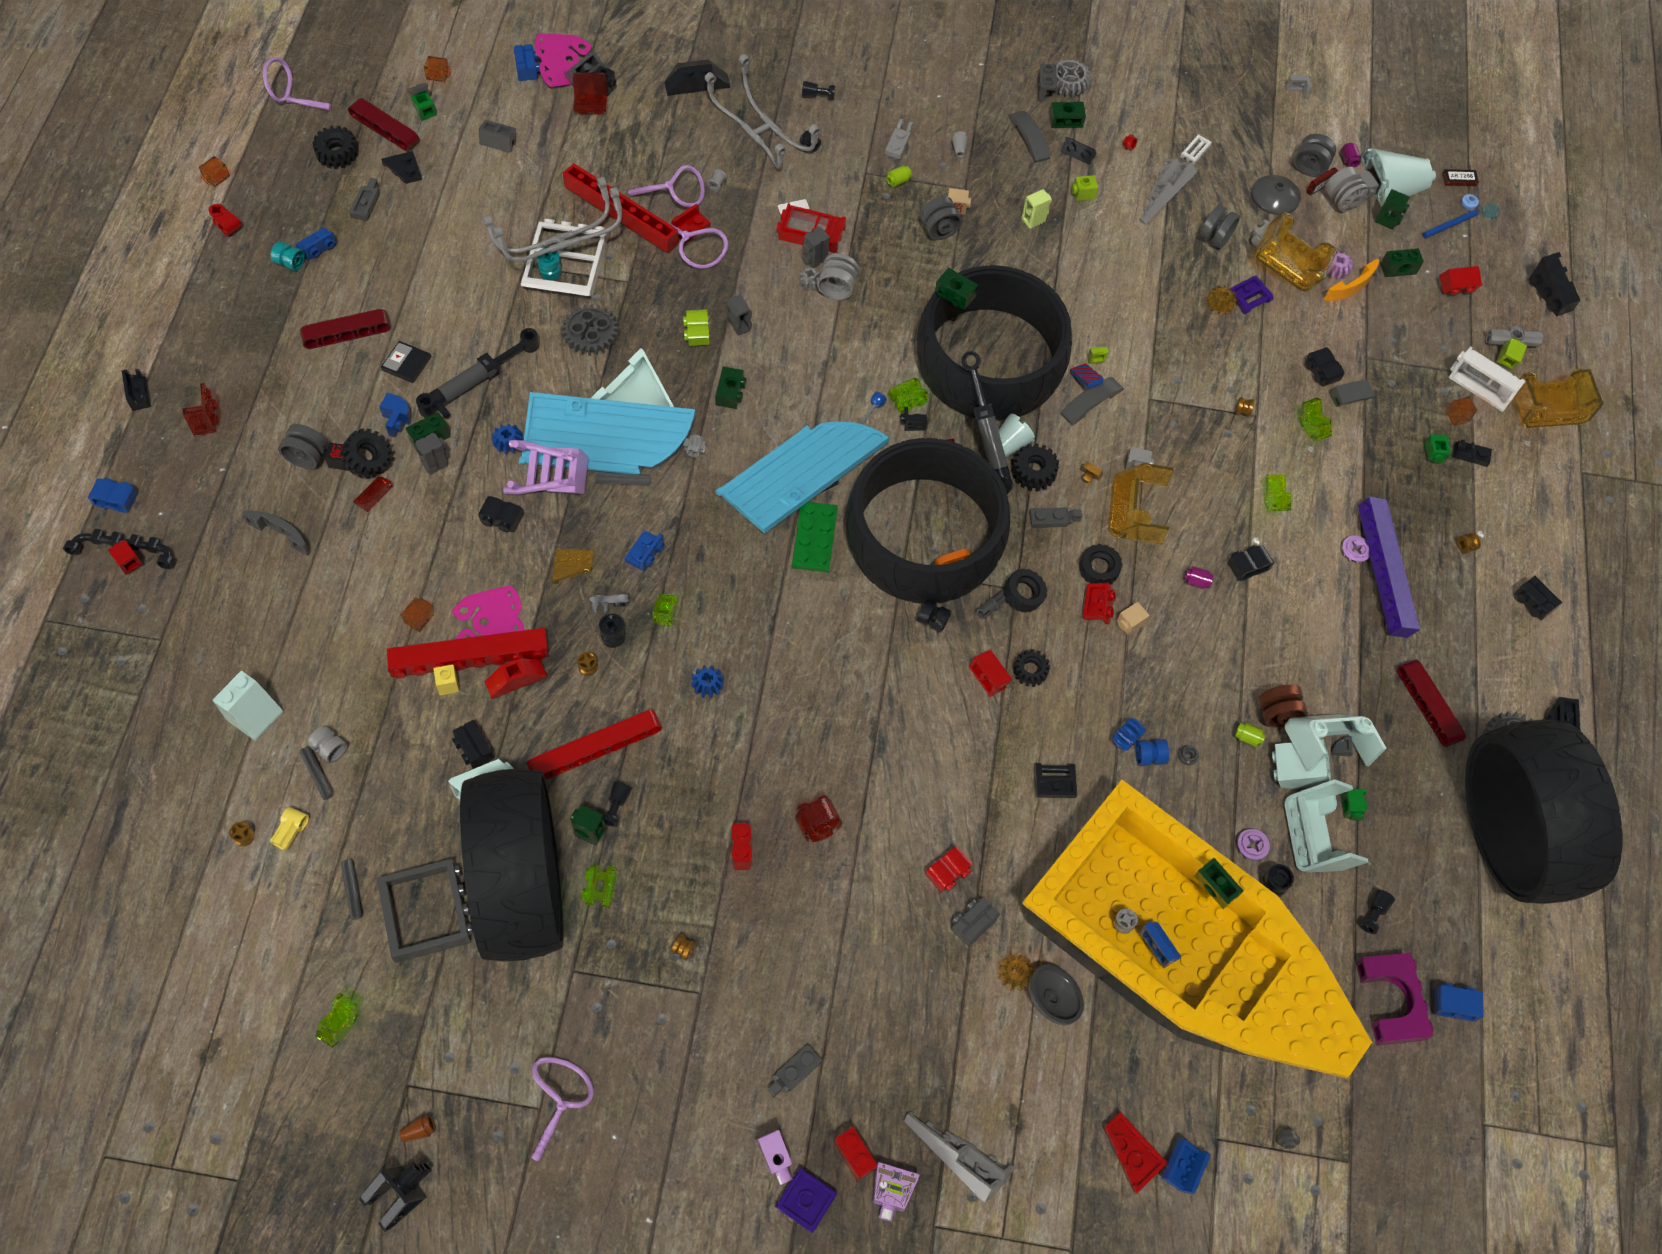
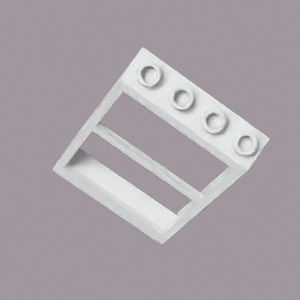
[521,219,609,296]

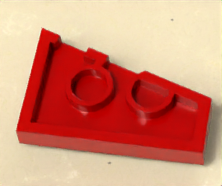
[1104,1112,1167,1195]

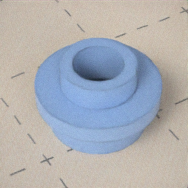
[1462,194,1479,210]

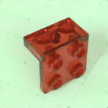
[573,73,608,114]
[182,383,219,436]

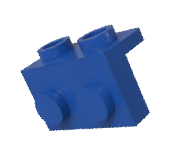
[1162,1138,1211,1194]

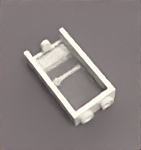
[1449,346,1525,412]

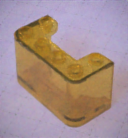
[1255,211,1338,292]
[1514,369,1604,428]

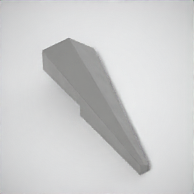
[1139,158,1198,224]
[904,1112,1015,1203]

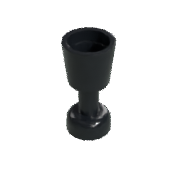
[802,81,835,100]
[603,782,632,827]
[1359,889,1395,934]

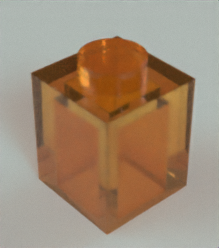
[424,56,451,82]
[199,156,230,188]
[1446,396,1477,426]
[401,597,434,632]

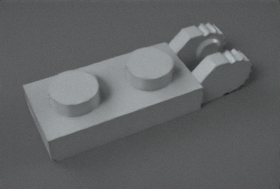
[885,119,913,159]

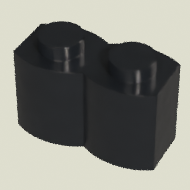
[1305,347,1345,387]
[478,496,524,532]
[1228,545,1275,581]

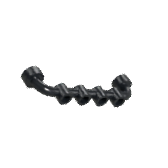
[63,529,175,569]

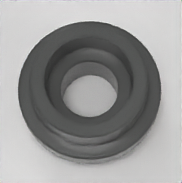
[1179,746,1199,765]
[1277,1130,1300,1149]

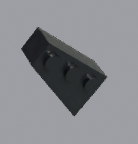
[1529,252,1581,317]

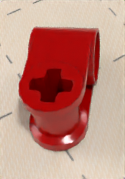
[209,204,242,236]

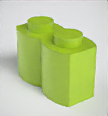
[683,309,710,346]

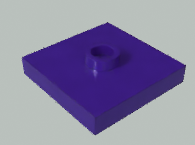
[775,1168,837,1234]

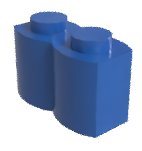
[88,478,137,513]

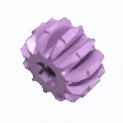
[1323,251,1353,280]

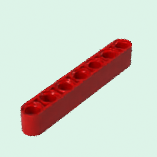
[526,710,662,780]

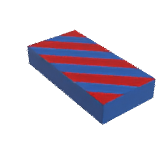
[1070,363,1104,389]

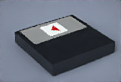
[381,341,431,383]

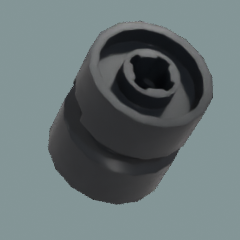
[917,599,952,633]
[599,613,626,648]
[1260,864,1294,897]

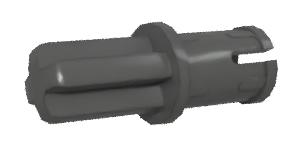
[976,590,1006,619]

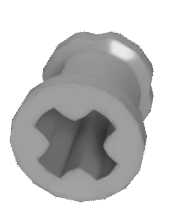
[707,169,727,192]

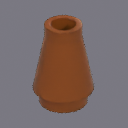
[399,1115,435,1143]

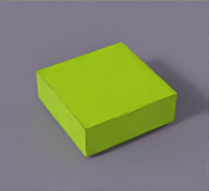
[1087,347,1109,364]

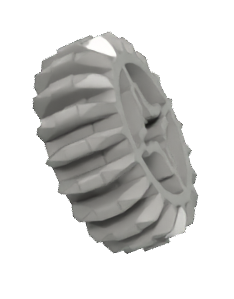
[1054,58,1091,98]

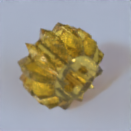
[1207,285,1237,314]
[999,955,1034,991]

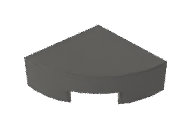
[1331,736,1353,757]

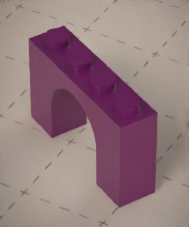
[1356,953,1434,1046]

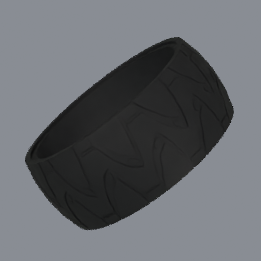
[917,265,1072,421]
[846,438,1010,604]
[1465,720,1623,904]
[460,769,564,962]

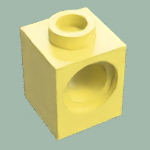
[433,664,460,695]

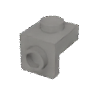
[1286,75,1312,98]

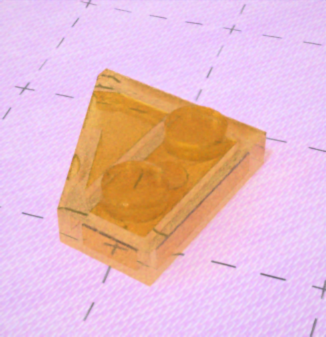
[552,549,594,584]

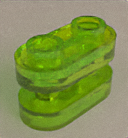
[888,378,929,412]
[581,864,617,908]

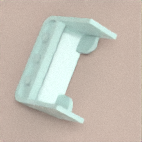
[1285,714,1387,772]
[1285,779,1369,873]

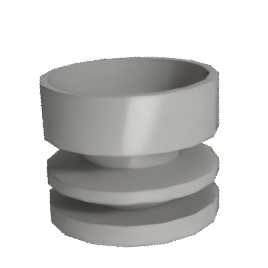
[1325,167,1371,212]
[817,253,859,300]

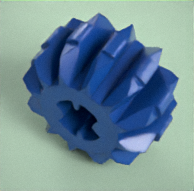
[491,422,523,455]
[691,665,724,698]
[1112,718,1146,751]

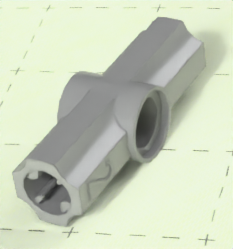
[1486,326,1543,347]

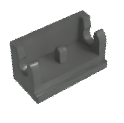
[478,120,516,152]
[1329,379,1374,407]

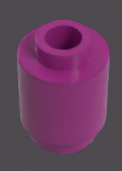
[1341,143,1362,168]
[1184,566,1214,589]

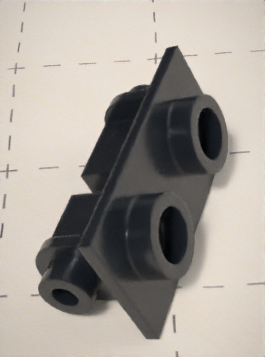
[1061,137,1097,165]

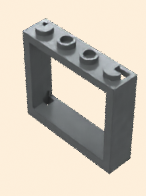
[377,859,473,963]

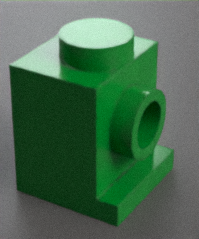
[411,91,437,121]
[1424,434,1451,464]
[1341,789,1368,821]

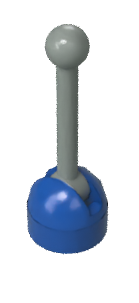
[858,392,887,425]

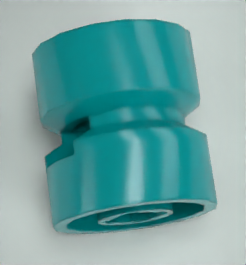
[271,241,305,271]
[537,247,562,281]

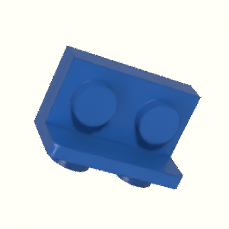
[295,227,337,261]
[624,530,665,571]
[1139,921,1181,969]

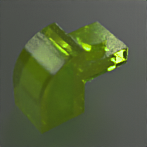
[1299,397,1332,442]
[1264,474,1291,511]
[652,594,678,627]
[315,993,359,1048]

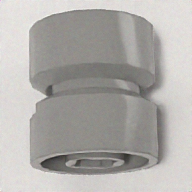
[307,726,347,764]

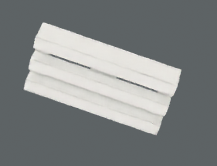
[1180,135,1212,165]

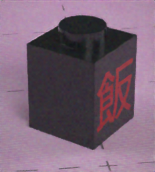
[323,442,351,471]

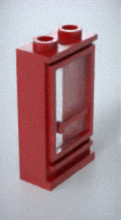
[776,203,846,253]

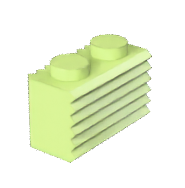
[1021,189,1052,229]

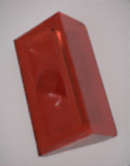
[353,476,393,512]

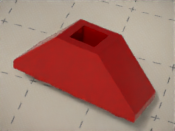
[484,658,547,699]

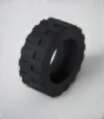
[1079,544,1122,585]
[1003,569,1047,613]

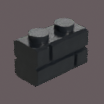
[1514,576,1563,621]
[452,720,495,769]

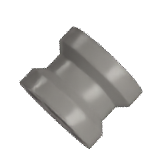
[1113,909,1138,934]

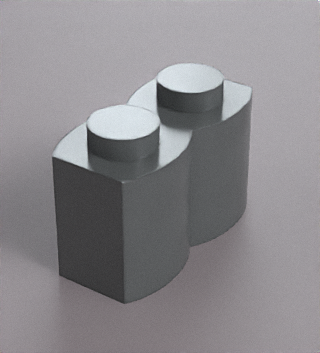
[727,294,752,335]

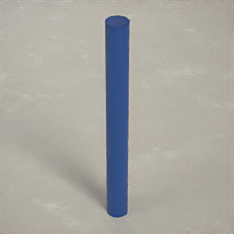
[1422,209,1479,238]

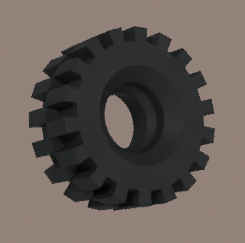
[312,126,358,169]
[340,428,392,478]
[1011,443,1059,492]

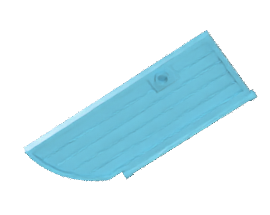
[519,392,696,474]
[715,421,889,534]

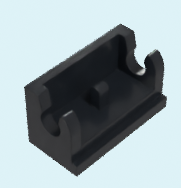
[121,369,151,411]

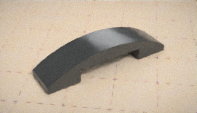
[1008,111,1050,163]
[1060,377,1124,426]
[241,510,310,556]

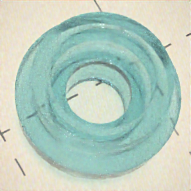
[1482,203,1499,219]

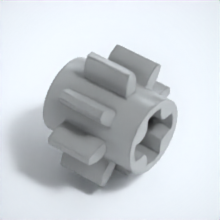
[800,268,820,289]
[683,435,706,457]

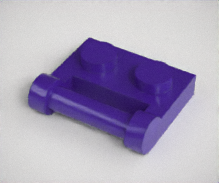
[1228,275,1274,314]

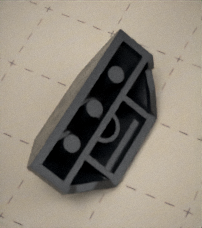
[664,59,731,96]

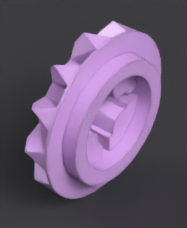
[1341,535,1370,563]
[1237,829,1270,861]

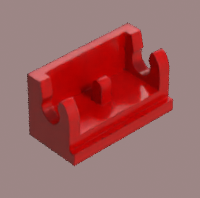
[969,650,1012,697]

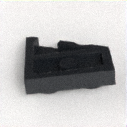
[381,151,422,184]
[1545,697,1581,731]

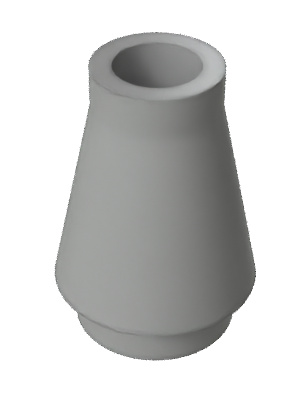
[952,131,968,157]

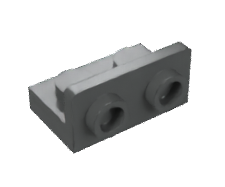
[1038,64,1057,102]

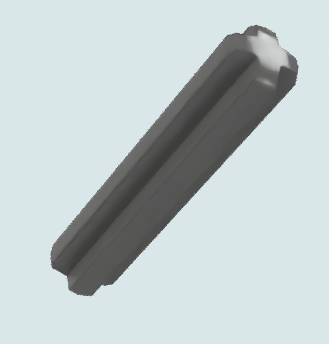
[596,472,651,486]
[300,746,333,800]
[341,859,363,920]

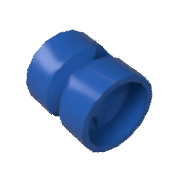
[1135,739,1169,766]

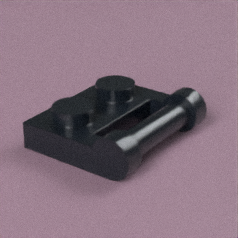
[1034,763,1077,798]

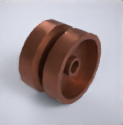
[1259,685,1308,727]

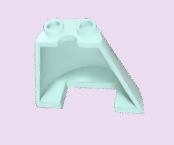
[1361,149,1436,207]
[591,348,674,407]

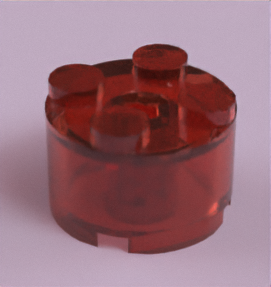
[795,795,842,842]

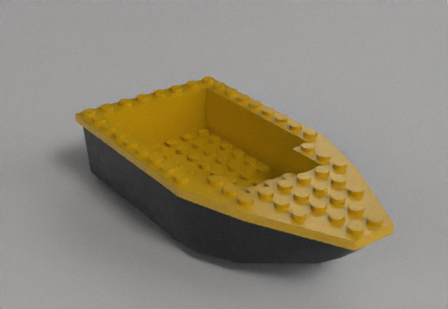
[1022,780,1372,1078]

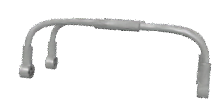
[704,54,821,169]
[483,177,622,262]

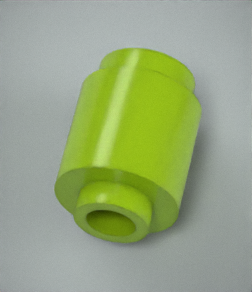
[886,166,912,187]
[1234,722,1266,747]

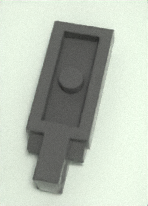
[349,178,379,220]
[1029,507,1082,528]
[768,1045,822,1098]

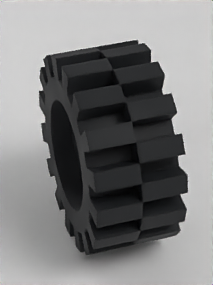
[1013,649,1050,687]

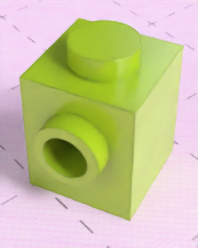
[1071,175,1098,201]
[1497,338,1527,369]

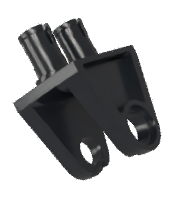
[359,1161,432,1232]

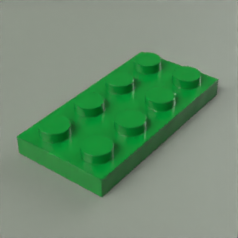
[792,502,838,573]

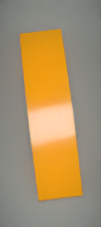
[1324,258,1380,301]

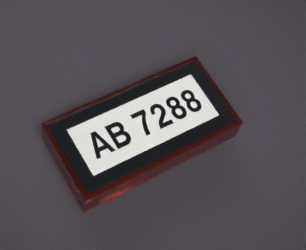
[1307,167,1338,196]
[1442,169,1479,186]

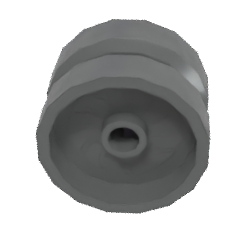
[1294,134,1336,177]
[920,196,963,240]
[1200,204,1240,249]
[278,424,328,469]

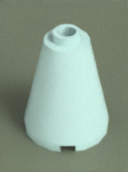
[985,414,1035,457]

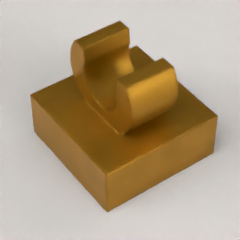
[1083,461,1103,484]

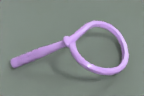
[263,57,331,110]
[628,165,705,207]
[668,223,728,269]
[531,1057,594,1161]

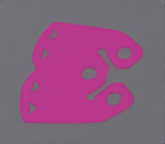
[535,33,597,87]
[452,585,524,639]

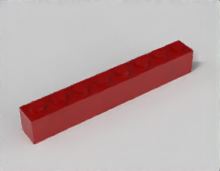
[563,163,679,253]
[387,628,549,679]

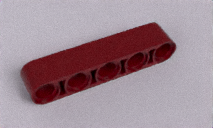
[348,98,419,151]
[300,309,390,349]
[1397,659,1466,747]

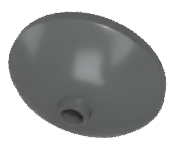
[1251,175,1301,215]
[1029,964,1084,1025]

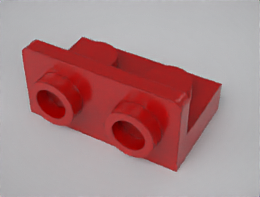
[671,204,711,244]
[1083,583,1116,624]

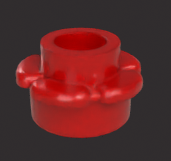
[1123,134,1137,150]

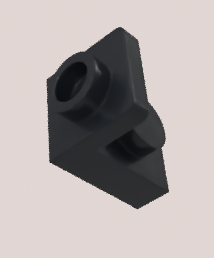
[900,407,927,431]

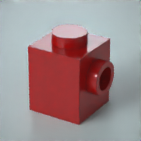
[108,540,143,575]

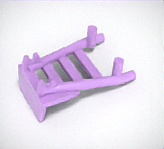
[504,440,588,495]

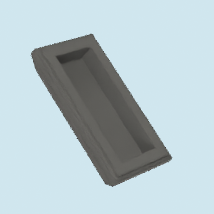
[407,83,428,95]

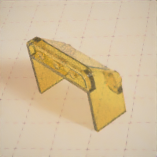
[1108,463,1174,545]

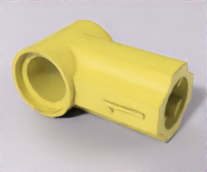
[270,807,309,851]

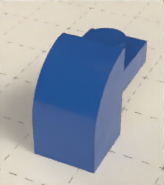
[379,393,411,437]

